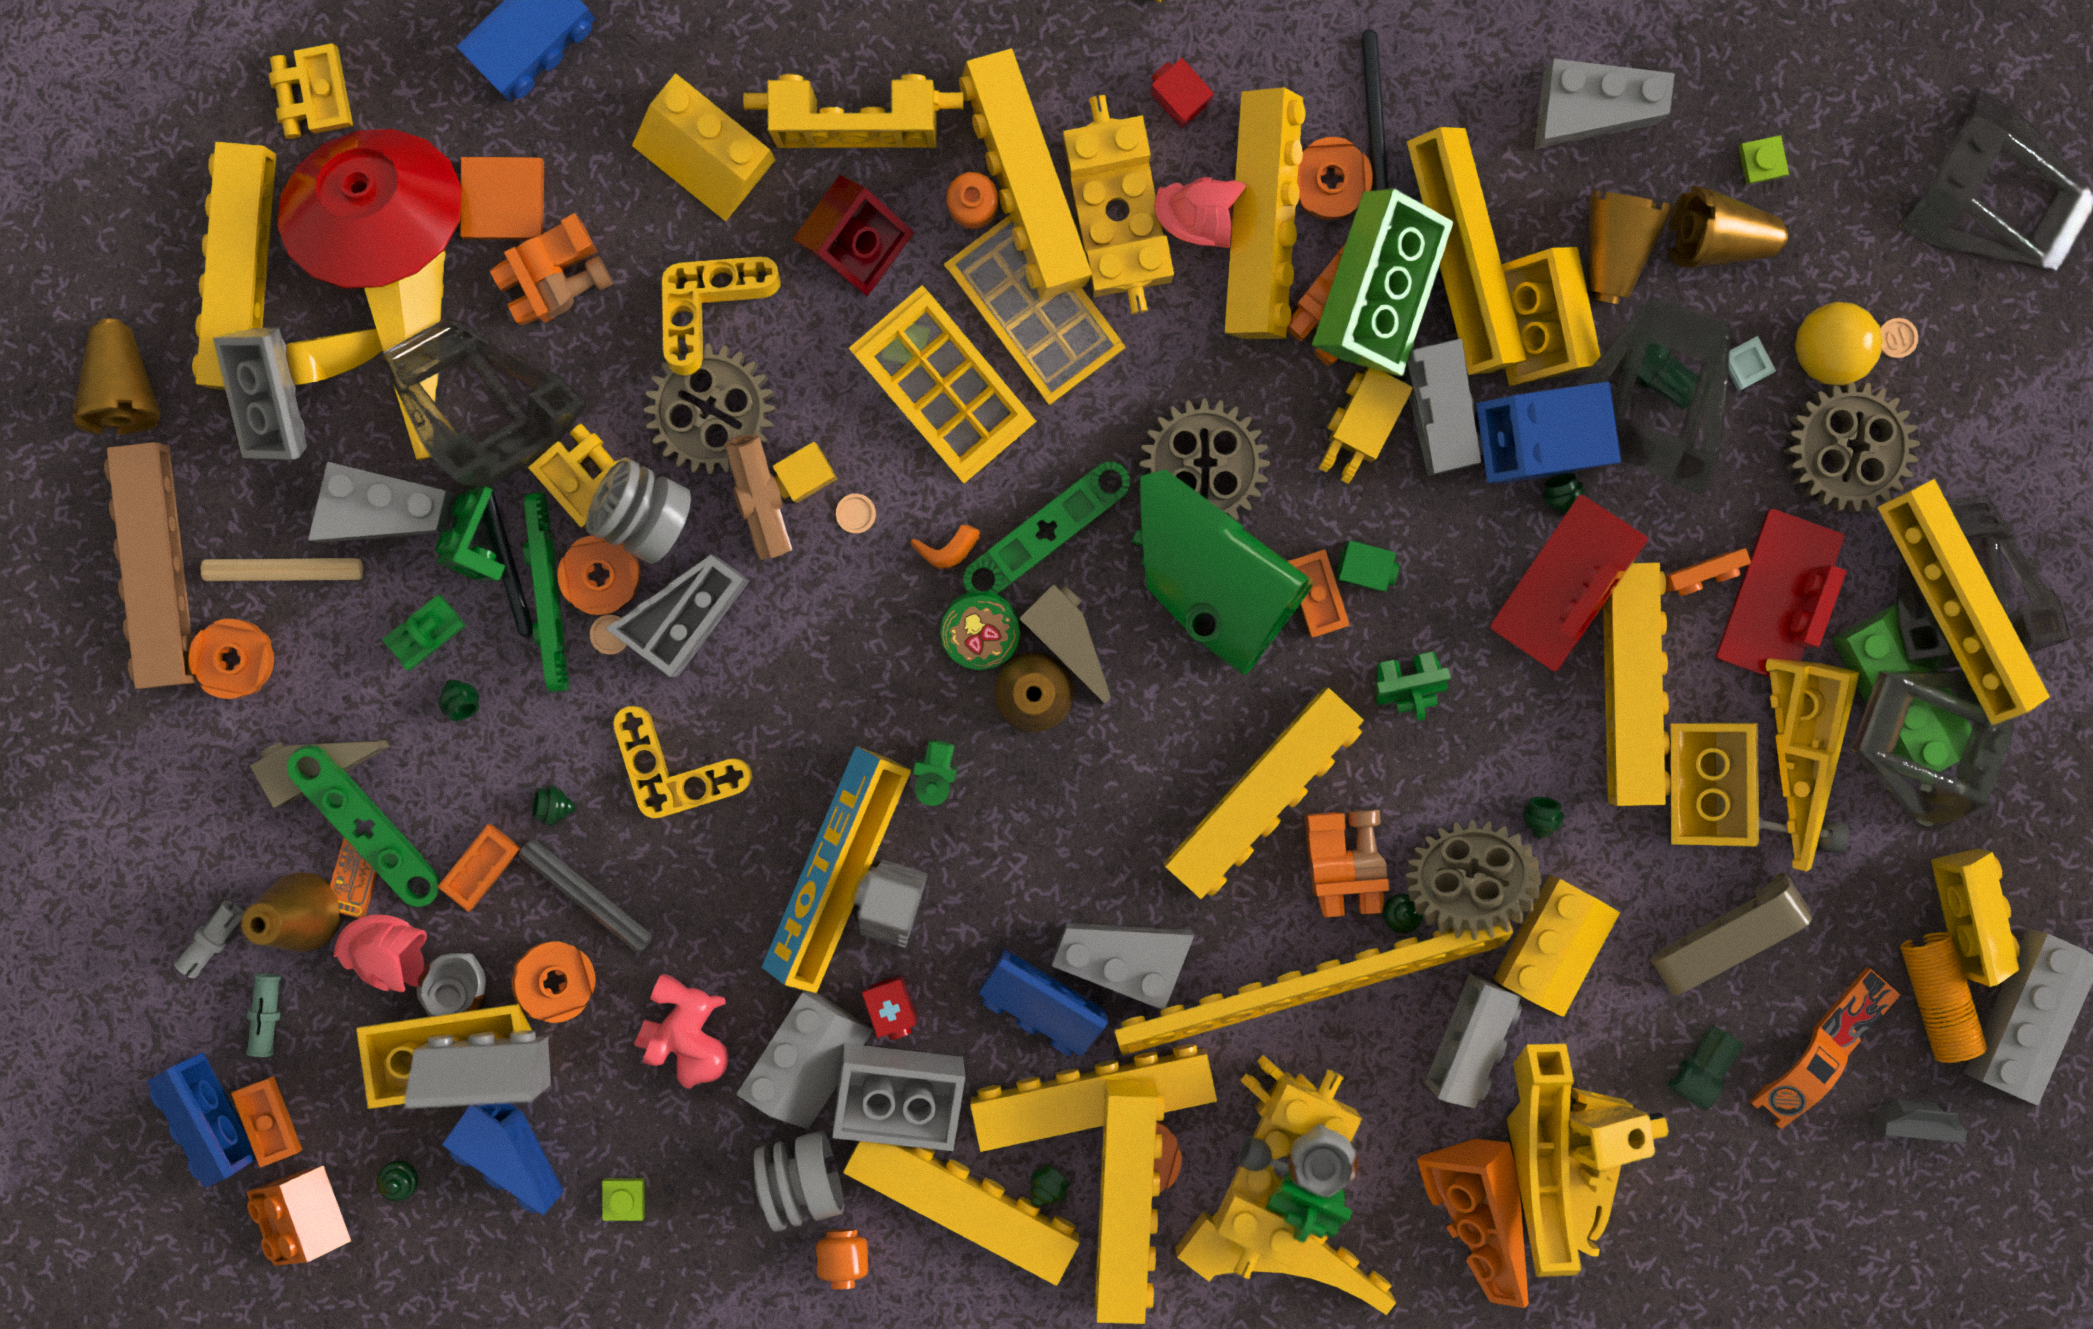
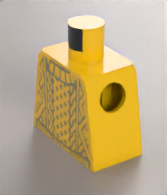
[1569,1105,1668,1170]

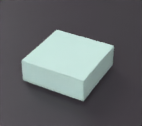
[1720,336,1776,391]

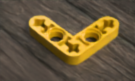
[662,256,781,376]
[613,706,752,818]

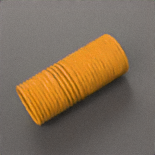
[1900,932,1988,1063]

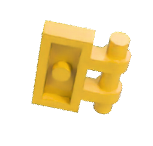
[268,43,353,139]
[528,424,618,529]

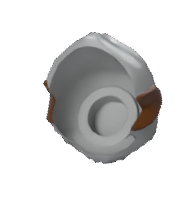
[416,953,486,1017]
[1288,1124,1358,1197]

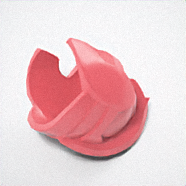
[1154,177,1246,249]
[333,914,427,992]

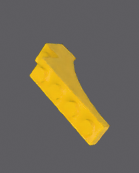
[1507,1044,1581,1277]
[1175,1210,1396,1315]

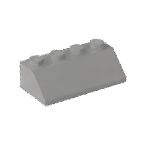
[1964,928,2093,1106]

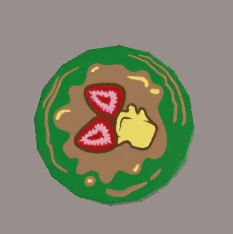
[940,592,1020,670]

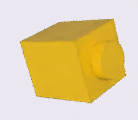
[773,442,838,503]

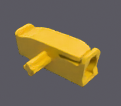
[1569,1088,1633,1256]

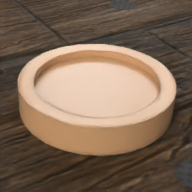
[1880,318,1918,358]
[836,494,876,534]
[590,615,627,654]

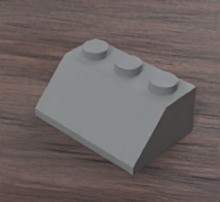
[213,327,307,459]
[1424,973,1522,1108]
[736,990,874,1130]
[405,1030,551,1108]
[833,1043,966,1151]

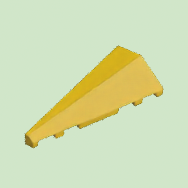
[364,250,446,461]
[1766,658,1860,871]

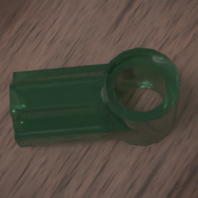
[1618,334,1706,410]
[1668,1024,1744,1111]

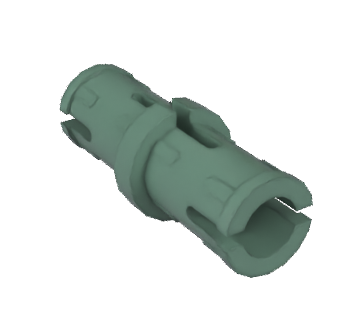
[246,973,281,1057]

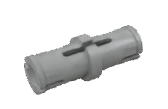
[174,900,245,978]

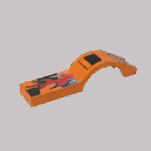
[1750,967,1901,1129]

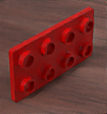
[1490,495,1648,671]
[1715,509,1847,678]

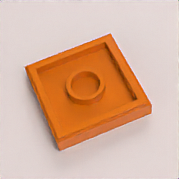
[461,157,544,240]

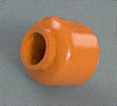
[946,172,999,229]
[816,1229,869,1289]

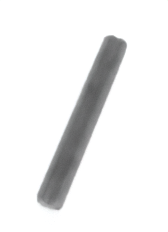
[519,839,652,953]

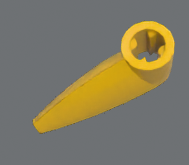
[285,328,383,385]

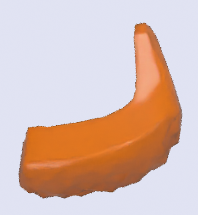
[910,524,980,570]

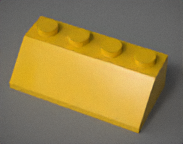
[356,1004,532,1109]

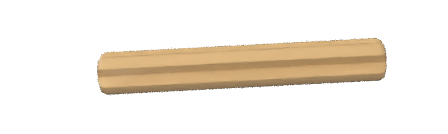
[201,558,363,581]

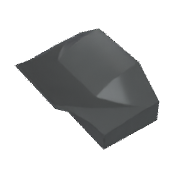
[1872,1098,1967,1143]

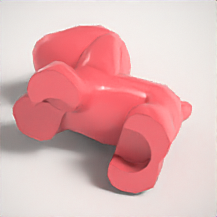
[634,973,729,1089]

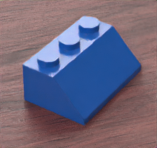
[456,0,595,102]
[978,948,1108,1057]
[147,1052,256,1188]

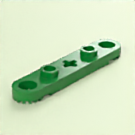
[963,462,1130,594]
[523,492,569,693]
[287,745,440,907]

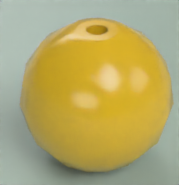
[1794,302,1883,386]

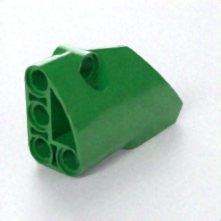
[1140,469,1314,676]

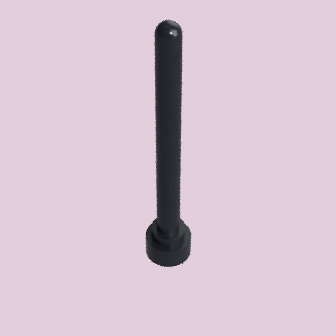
[1362,29,1389,191]
[458,448,533,637]

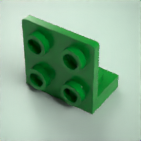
[435,486,505,582]

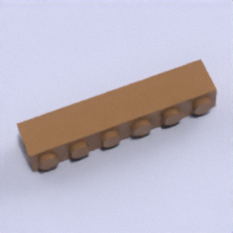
[104,442,197,689]

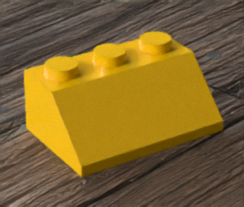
[632,73,776,222]
[1502,247,1603,387]
[1671,723,1759,846]
[1931,849,2020,987]
[1493,875,1620,1017]

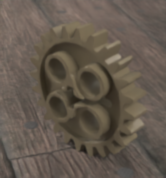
[644,344,777,476]
[1783,382,1920,513]
[1139,398,1270,520]
[1406,820,1541,940]

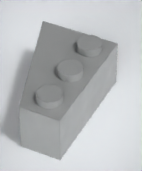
[1534,59,1675,149]
[1404,339,1483,476]
[308,462,458,543]
[605,555,749,677]
[1051,923,1194,1010]

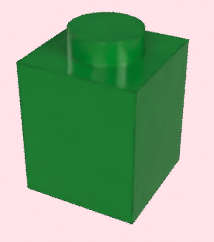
[1335,540,1399,593]

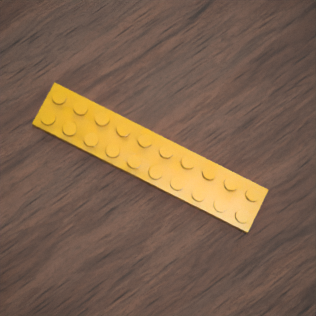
[1114,922,1513,1056]

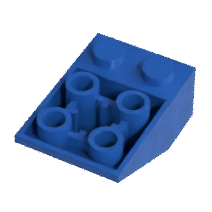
[1476,382,1621,484]
[442,1103,564,1216]

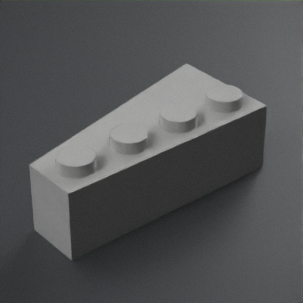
[854,860,928,949]

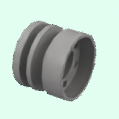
[586,457,691,564]
[754,1130,844,1232]

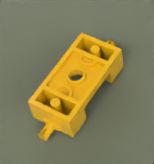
[743,74,964,148]
[1063,95,1174,314]
[1213,1069,1362,1279]

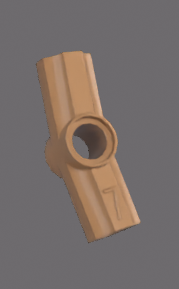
[724,434,792,560]

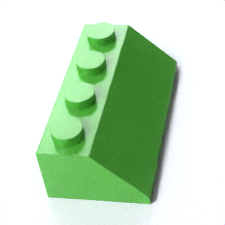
[1312,189,1453,376]
[1831,601,1978,780]

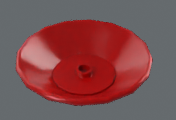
[277,129,462,289]

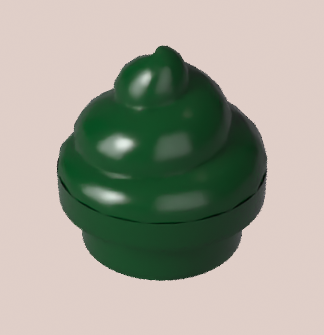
[1543,473,1585,515]
[438,679,480,721]
[532,785,576,826]
[1523,796,1564,840]
[1383,893,1423,934]
[376,1160,418,1201]
[1030,1163,1071,1207]

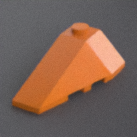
[1417,1139,1529,1308]

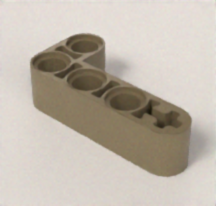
[1650,872,1812,995]

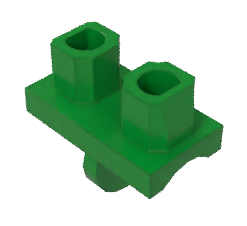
[382,594,466,671]
[1374,652,1451,722]
[913,739,958,806]
[1266,1171,1352,1243]

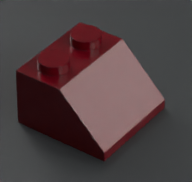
[793,174,915,297]

